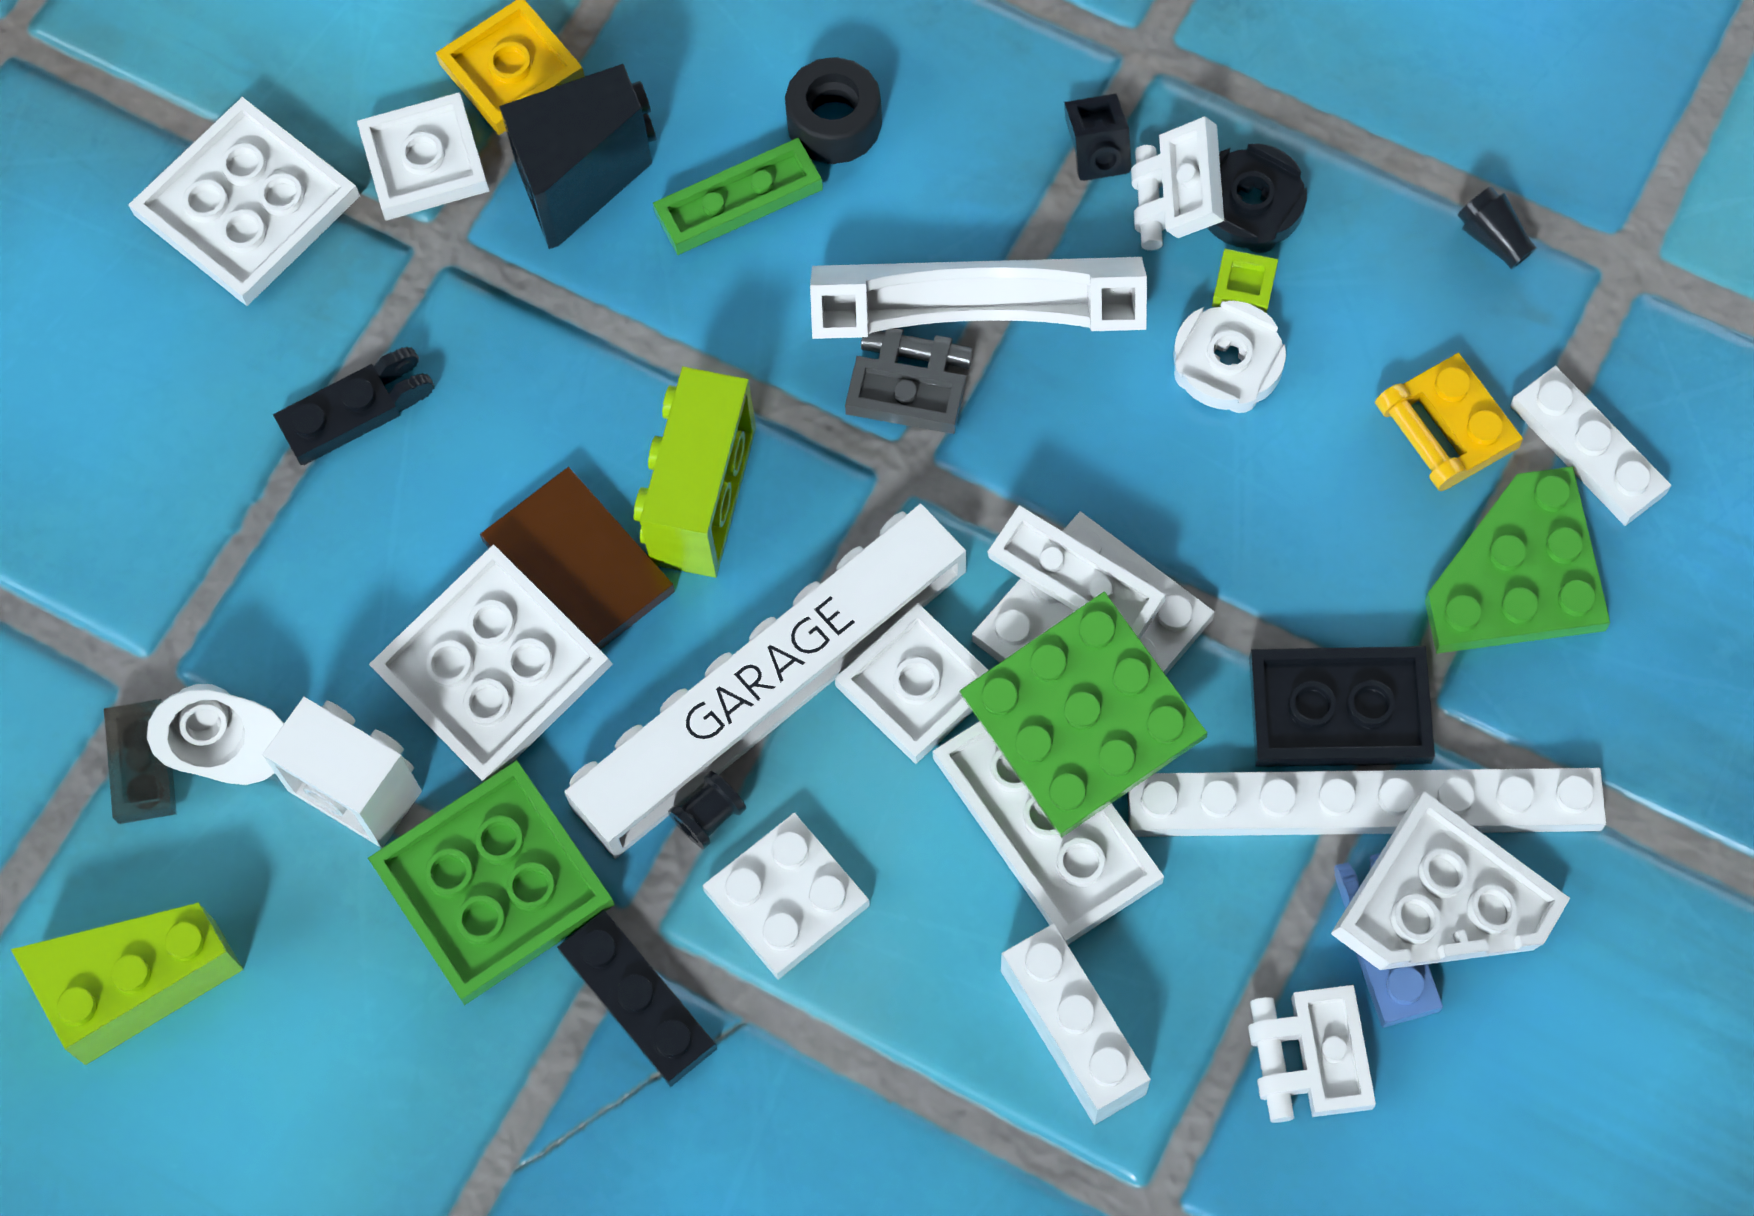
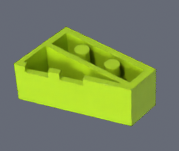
[11,903,243,1065]

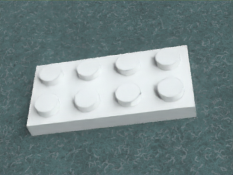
[933,722,1164,945]

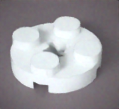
[1173,301,1286,413]

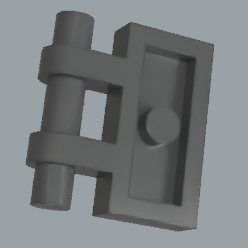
[845,328,973,434]

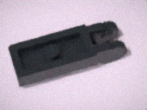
[273,346,435,465]

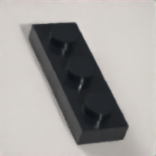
[557,910,717,1087]

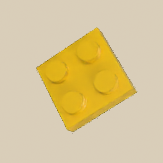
[436,0,585,135]

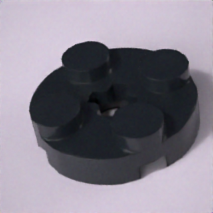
[1207,143,1307,253]

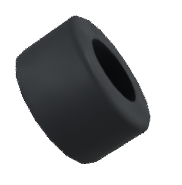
[785,57,882,164]

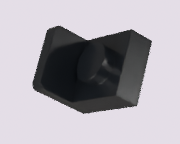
[1064,93,1131,181]

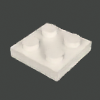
[357,92,489,221]
[835,603,989,764]
[702,812,870,980]

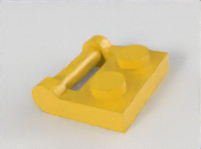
[1375,352,1523,491]

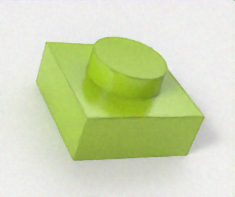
[1212,249,1278,313]

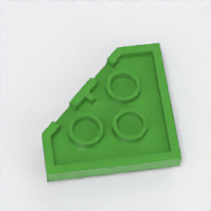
[1425,466,1610,654]

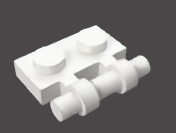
[1131,116,1224,250]
[1248,985,1376,1123]

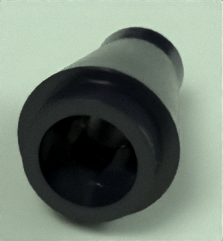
[1457,186,1537,270]

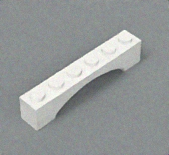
[810,257,1147,339]

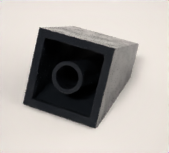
[499,64,656,249]

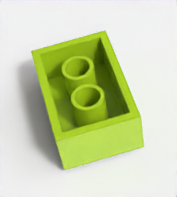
[634,366,756,578]

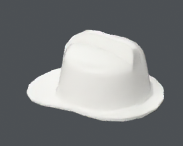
[147,684,284,785]

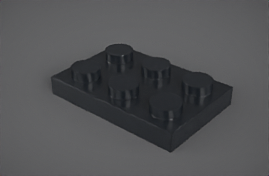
[1249,646,1435,767]

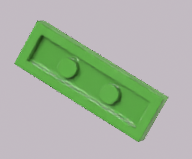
[653,138,823,256]

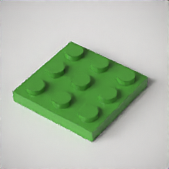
[959,591,1208,838]
[368,760,615,1005]

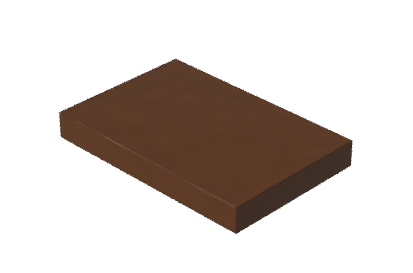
[480,467,675,650]

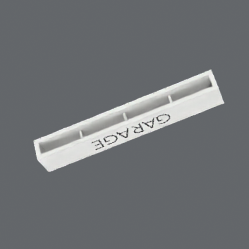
[564,503,966,859]

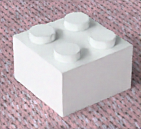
[262,697,422,848]

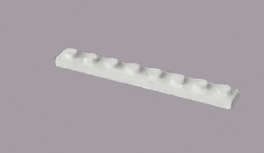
[1128,768,1606,837]

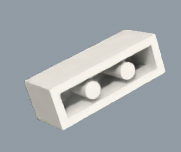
[1001,923,1151,1125]

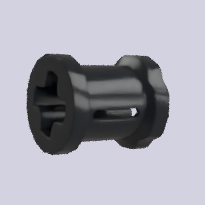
[668,771,747,849]

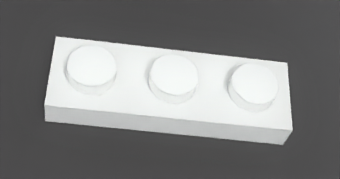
[1510,365,1672,526]
[988,505,1166,639]

